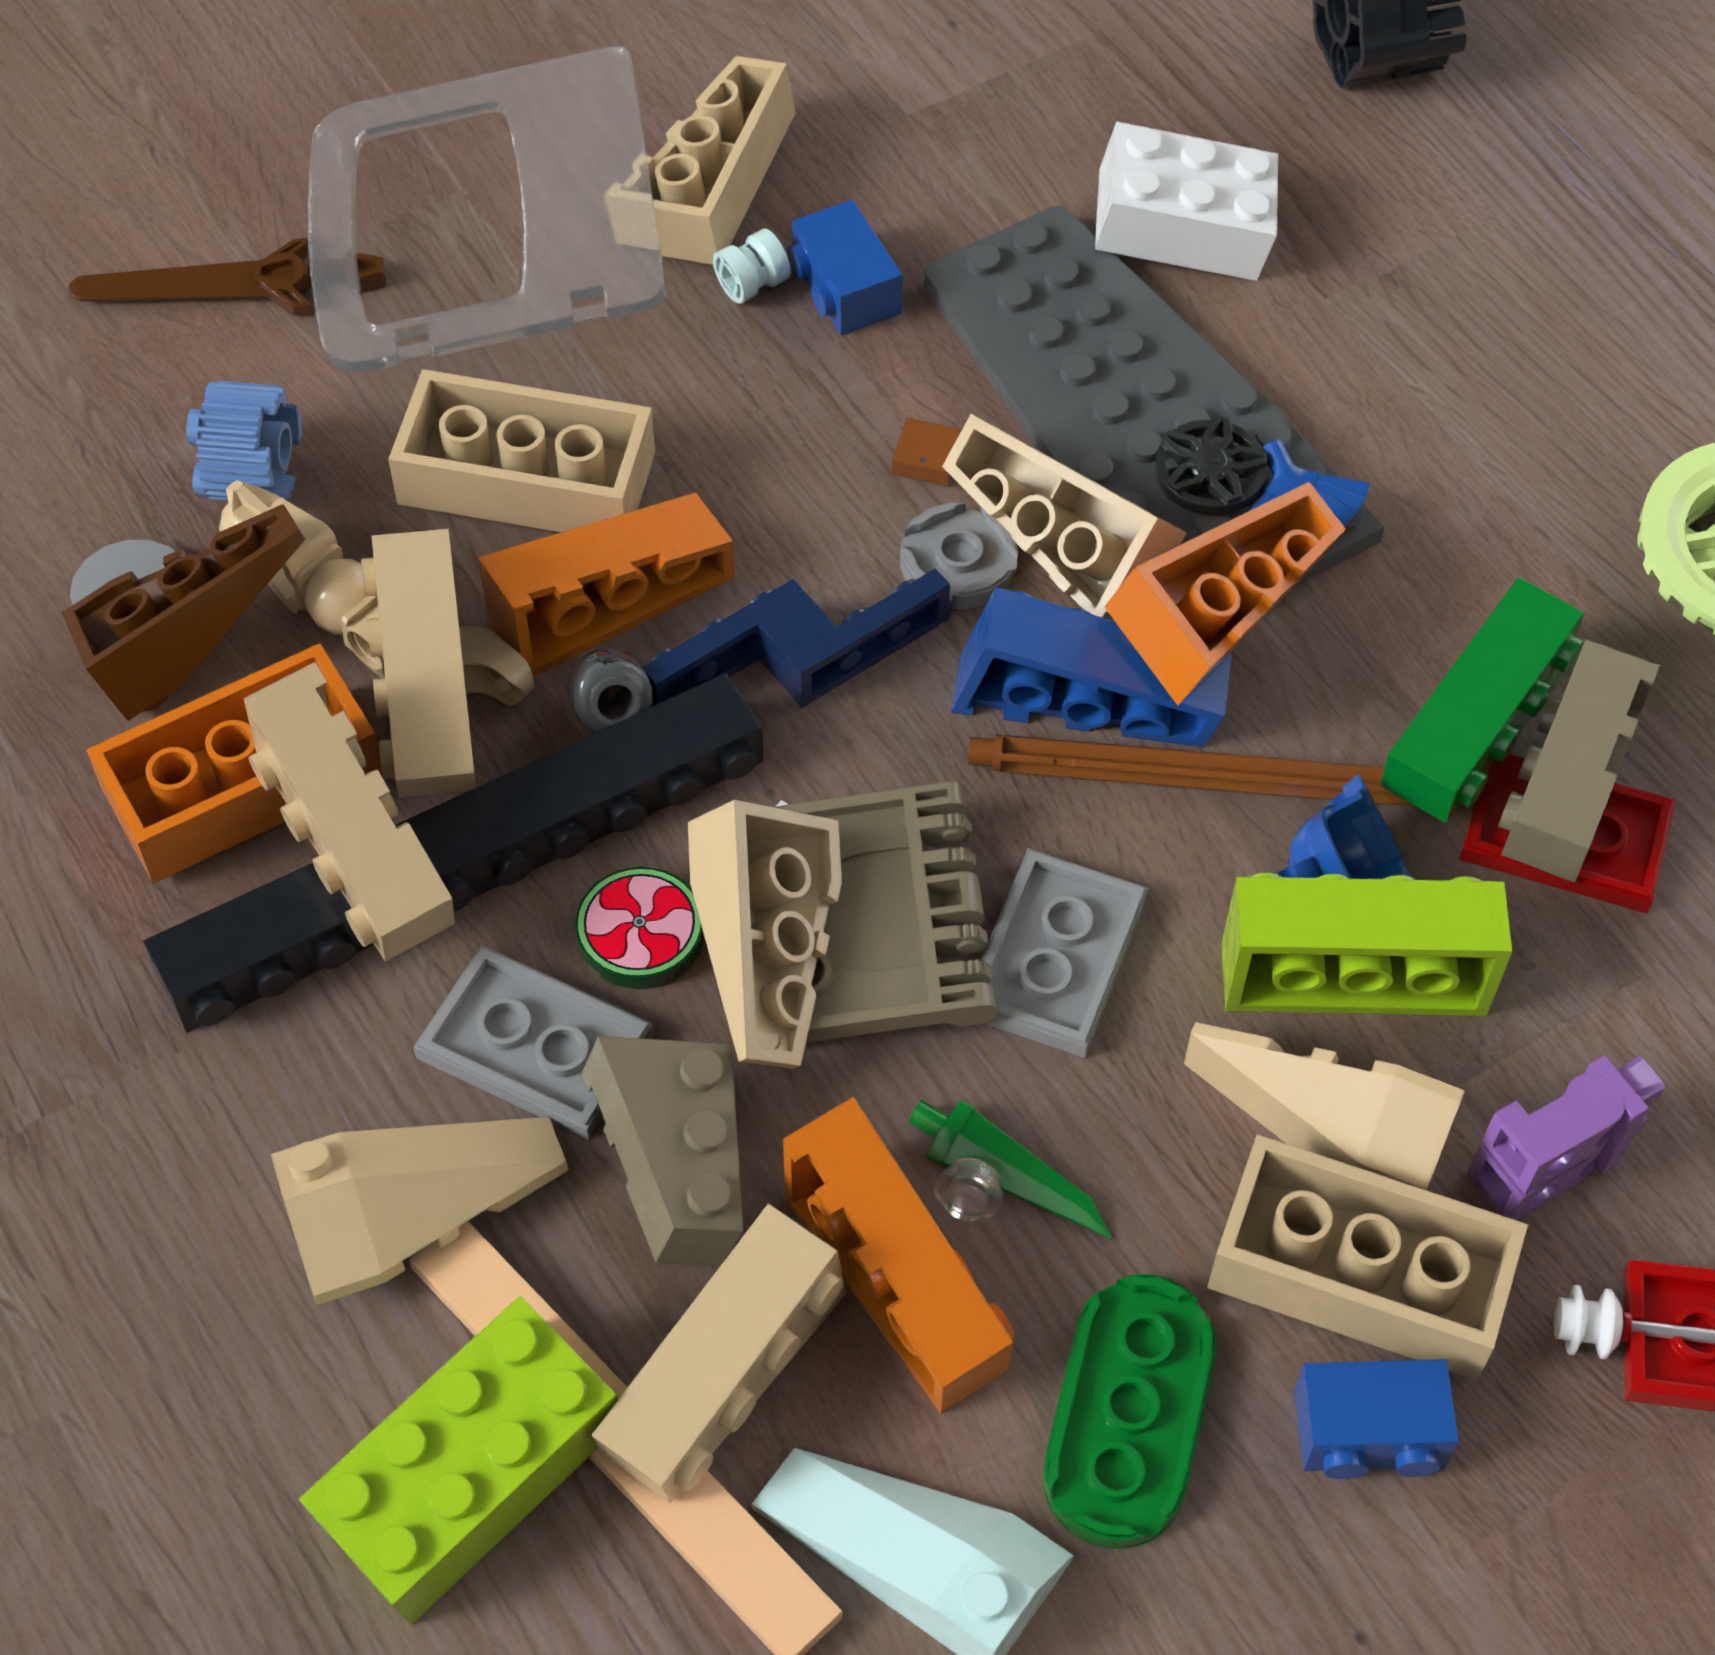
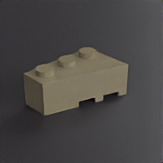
[1498,639,1660,882]

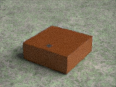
[892,418,962,486]

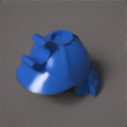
[1275,774,1411,879]

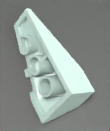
[752,1448,1073,1655]

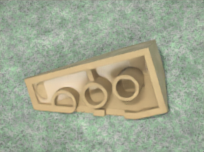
[688,800,842,1069]
[1184,1022,1465,1191]
[271,1117,568,1306]

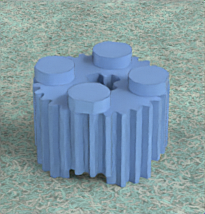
[186,381,303,501]

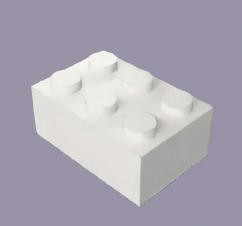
[1095,122,1278,281]

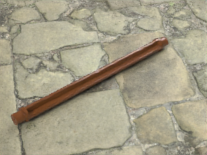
[968,734,1464,806]

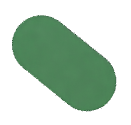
[1042,1274,1217,1549]

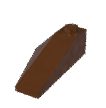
[62,504,305,721]

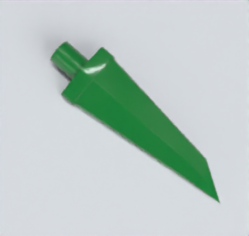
[908,1099,1114,1241]

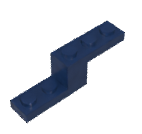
[642,568,950,708]

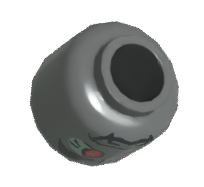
[567,647,653,733]

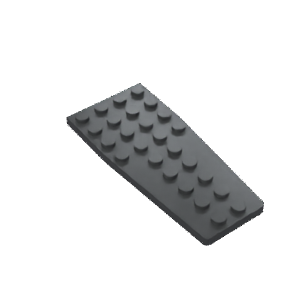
[924,206,1384,587]

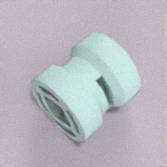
[713,228,791,304]

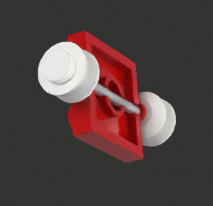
[1554,1259,1715,1412]

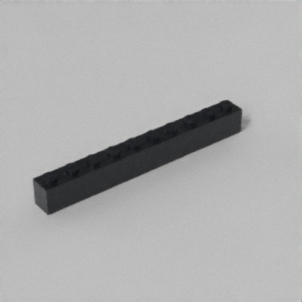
[143,673,764,1033]

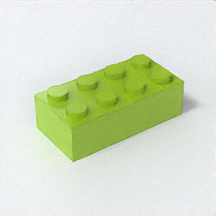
[1221,873,1512,1016]
[298,1295,619,1625]

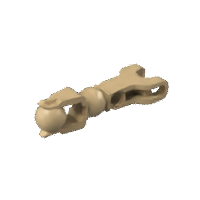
[219,480,535,706]

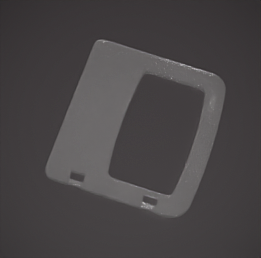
[308,46,667,372]

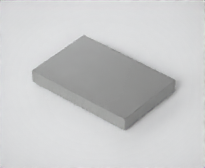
[980,848,1149,1058]
[413,945,654,1140]

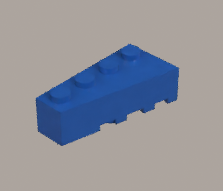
[951,587,1232,748]

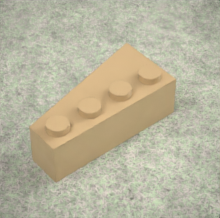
[605,56,796,265]
[942,414,1187,621]
[361,529,476,798]

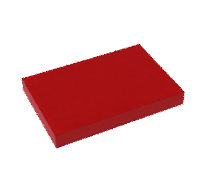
[1459,753,1676,914]

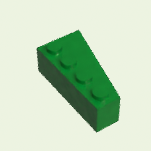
[1380,576,1585,824]

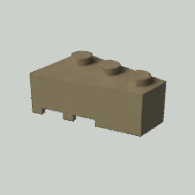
[582,1036,743,1266]

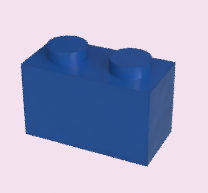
[787,199,902,335]
[1294,1359,1459,1479]

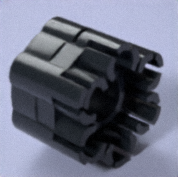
[1312,0,1467,88]

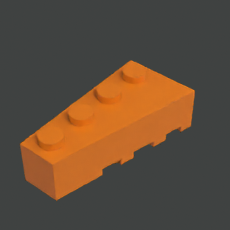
[1105,482,1346,706]

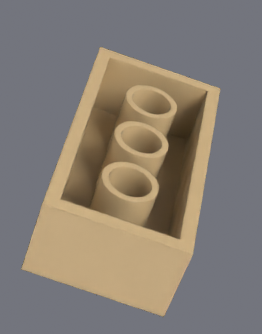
[388,369,655,532]
[1207,1134,1528,1381]

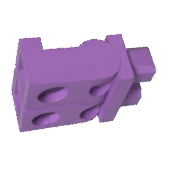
[1467,1055,1666,1221]

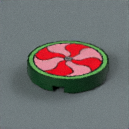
[574,866,704,989]

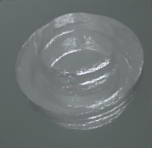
[934,1158,1003,1221]

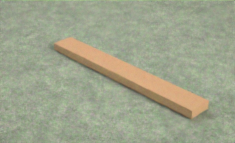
[409,1221,843,1655]

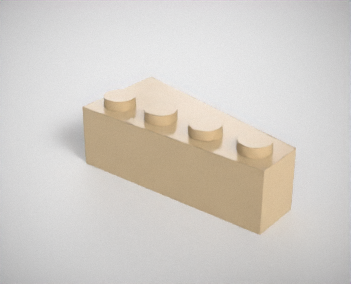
[244,662,455,962]
[592,1204,847,1503]

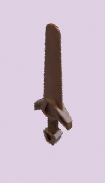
[68,238,386,315]

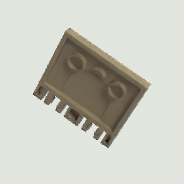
[774,781,998,1043]

